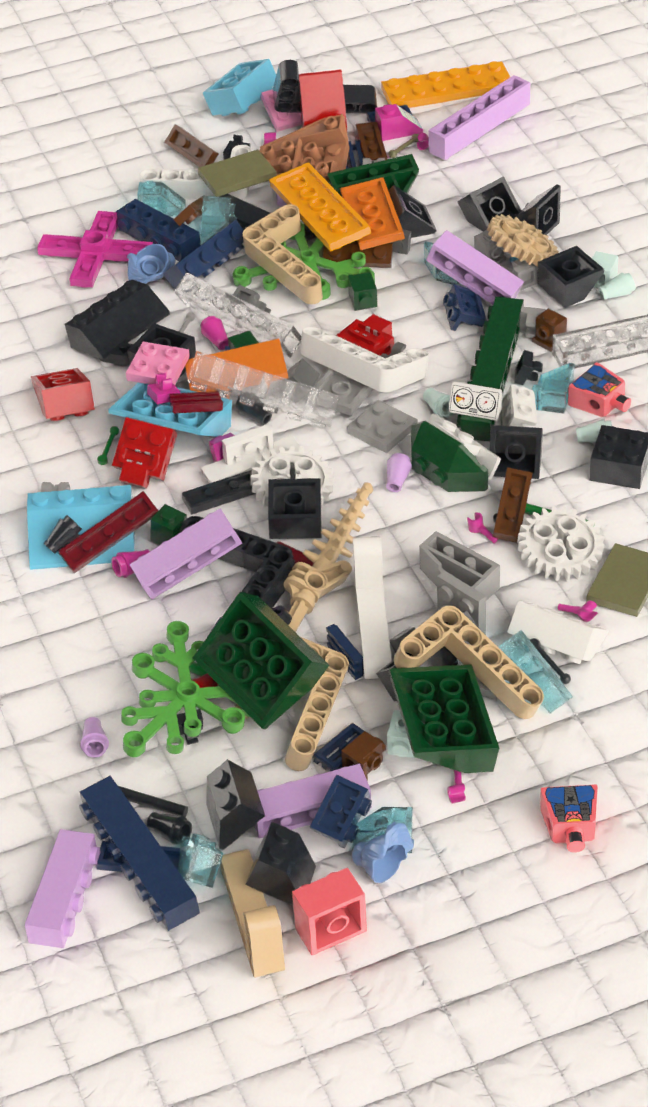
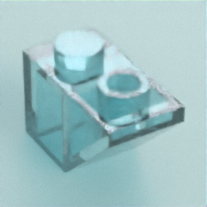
[178,833,224,888]

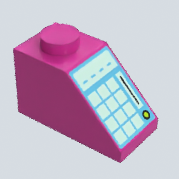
[375,104,423,141]

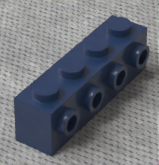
[116,199,201,261]
[163,220,244,293]

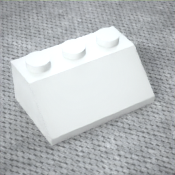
[507,601,609,664]

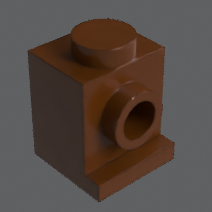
[532,308,567,352]
[341,731,386,781]

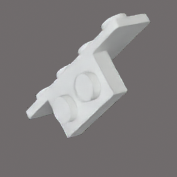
[428,414,501,481]
[201,424,301,483]

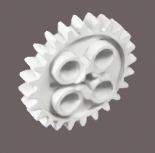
[251,446,334,507]
[517,506,605,581]

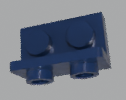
[443,284,487,331]
[310,774,372,848]

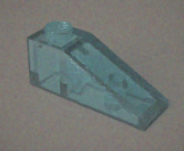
[499,630,573,714]

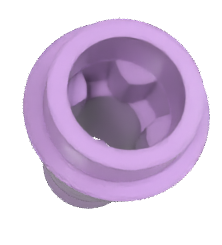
[386,453,412,492]
[80,717,109,758]

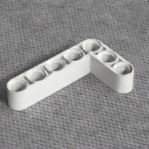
[139,145,251,199]
[300,327,429,392]
[353,536,392,680]

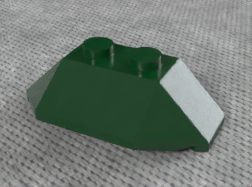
[327,154,419,196]
[411,421,488,492]

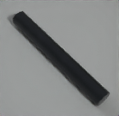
[118,786,188,817]

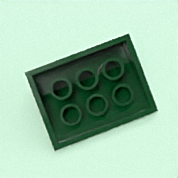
[193,592,329,729]
[389,664,499,773]

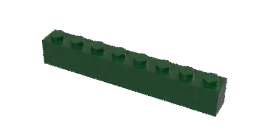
[457,297,524,442]

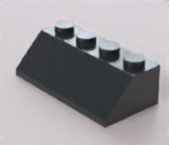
[64,280,170,360]

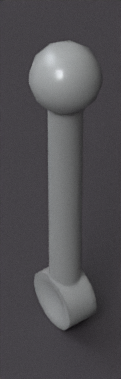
[179,312,195,333]

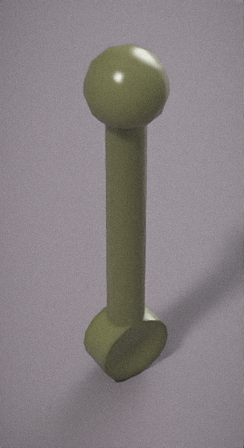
[388,134,419,158]

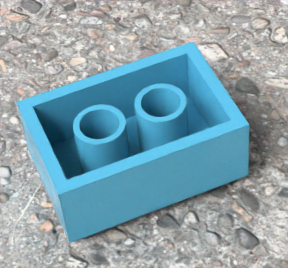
[203,59,276,116]

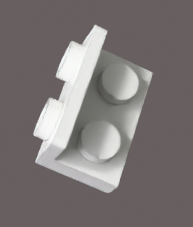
[500,384,537,427]

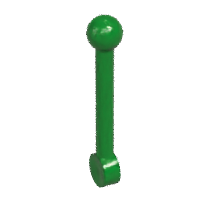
[97,426,119,465]

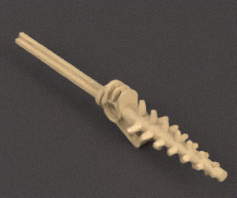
[235,482,374,719]

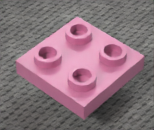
[261,89,301,132]
[126,342,189,385]

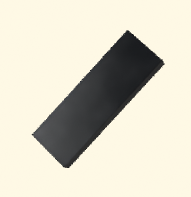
[182,470,256,515]

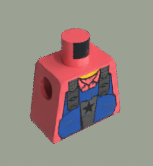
[568,362,631,417]
[540,784,598,852]

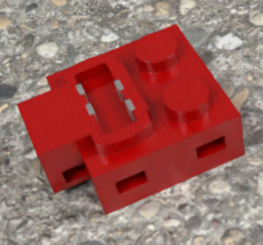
[336,314,394,356]
[112,417,178,489]

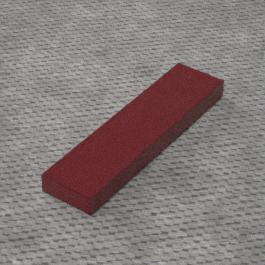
[58,491,159,574]

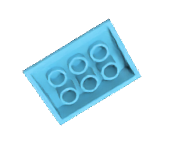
[109,382,232,437]
[27,485,135,570]

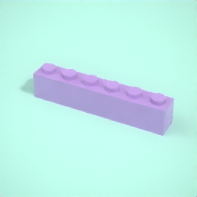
[428,75,530,160]

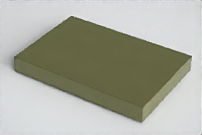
[198,149,277,197]
[586,543,648,617]

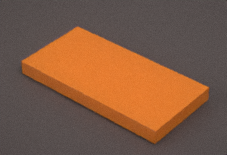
[340,178,405,250]
[185,339,289,394]

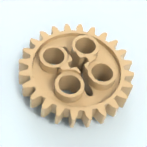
[487,214,559,267]

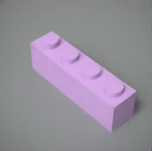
[426,230,524,305]
[130,508,242,600]
[254,764,372,838]
[25,829,100,948]

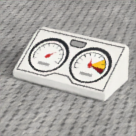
[449,381,502,420]

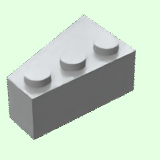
[419,531,500,601]

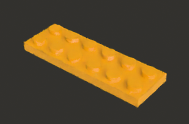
[381,61,510,108]
[269,162,371,252]

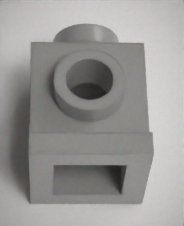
[474,230,507,264]

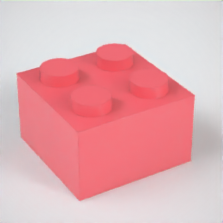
[292,867,367,955]

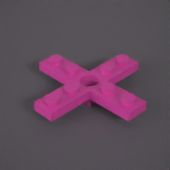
[37,211,153,288]

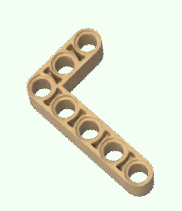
[243,204,323,304]
[394,606,544,719]
[285,637,349,771]
[219,849,285,978]

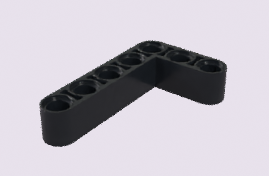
[273,60,377,114]
[182,516,296,609]

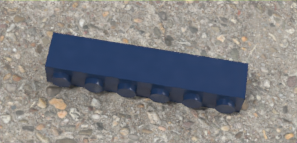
[79,775,200,931]

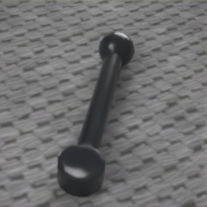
[528,638,571,684]

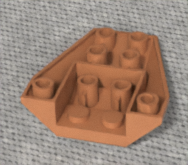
[260,114,350,182]

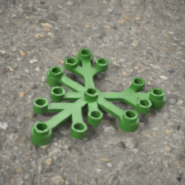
[233,221,375,300]
[121,621,250,757]

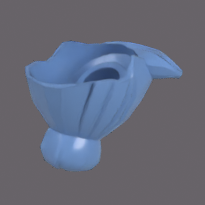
[127,244,176,284]
[352,822,414,883]

